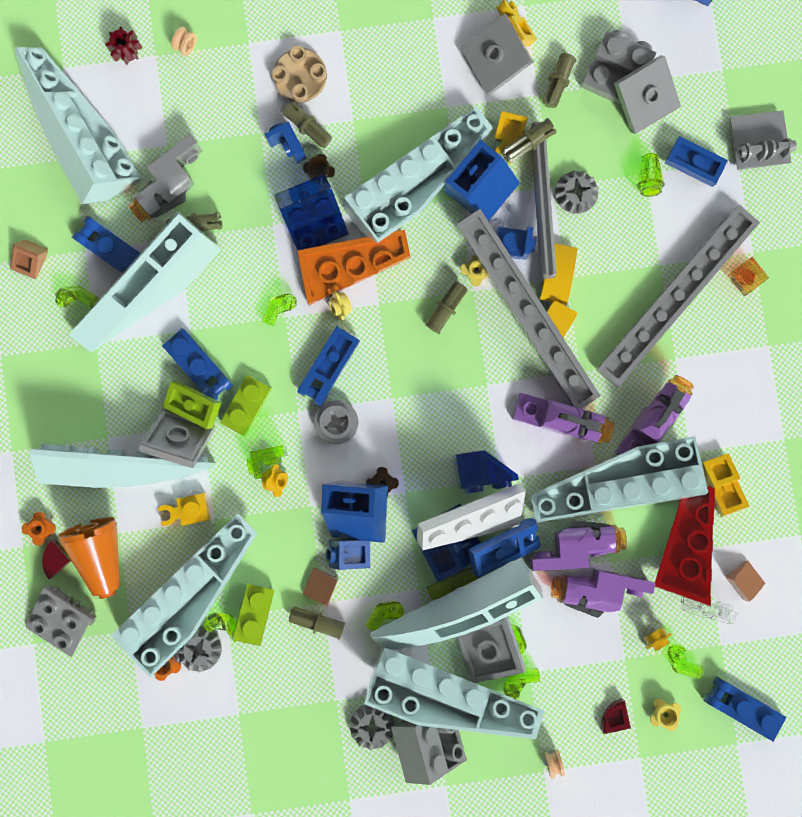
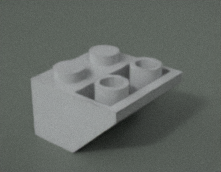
[391,720,467,785]

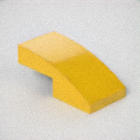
[540,243,578,305]
[702,453,750,518]

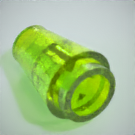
[637,153,665,197]

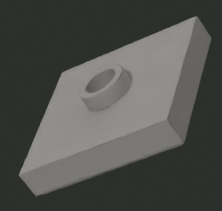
[460,14,534,95]
[614,55,681,134]
[139,408,215,468]
[456,616,526,683]

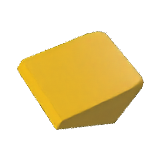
[546,300,578,338]

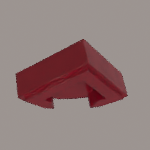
[42,539,72,580]
[601,698,631,734]

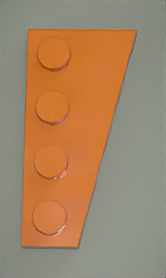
[297,229,410,306]

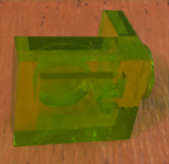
[247,445,288,479]

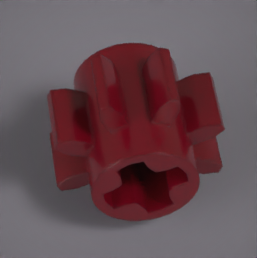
[105,27,142,65]

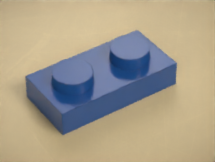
[665,136,728,187]

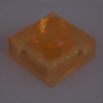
[727,256,769,296]

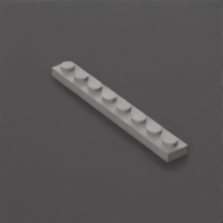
[596,205,760,388]
[456,209,601,409]

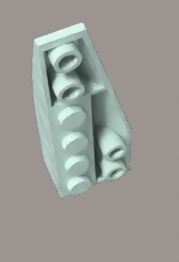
[15,47,141,204]
[344,106,493,243]
[68,211,221,353]
[531,436,708,523]
[29,444,216,488]
[111,513,258,678]
[370,558,543,650]
[364,647,544,739]

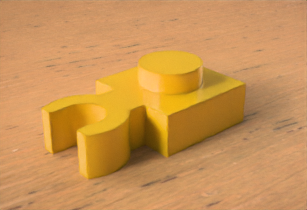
[496,0,537,47]
[494,111,528,164]
[158,493,211,526]

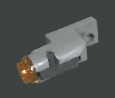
[128,134,203,223]

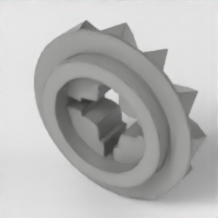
[555,170,599,214]
[314,400,359,445]
[176,626,222,673]
[350,704,395,751]

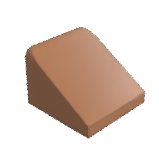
[10,240,48,279]
[725,561,766,602]
[303,567,339,606]

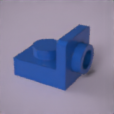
[264,121,307,164]
[497,227,537,260]
[326,540,370,570]

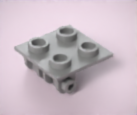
[729,110,797,170]
[25,586,97,657]

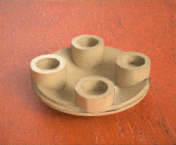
[272,45,327,103]

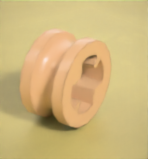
[171,27,197,56]
[544,749,565,779]

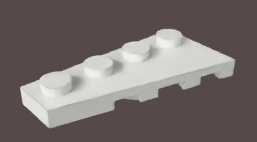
[417,483,526,550]

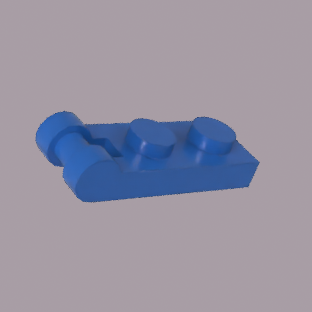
[71,215,140,273]
[297,326,360,407]
[162,328,233,400]
[468,518,541,578]
[703,676,787,742]

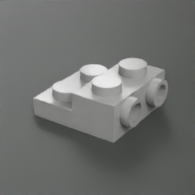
[581,30,657,105]

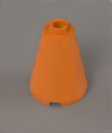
[59,517,121,599]

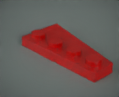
[655,486,715,606]

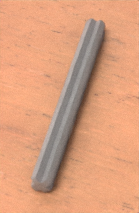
[530,122,556,279]

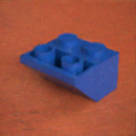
[443,139,520,222]
[321,482,388,543]

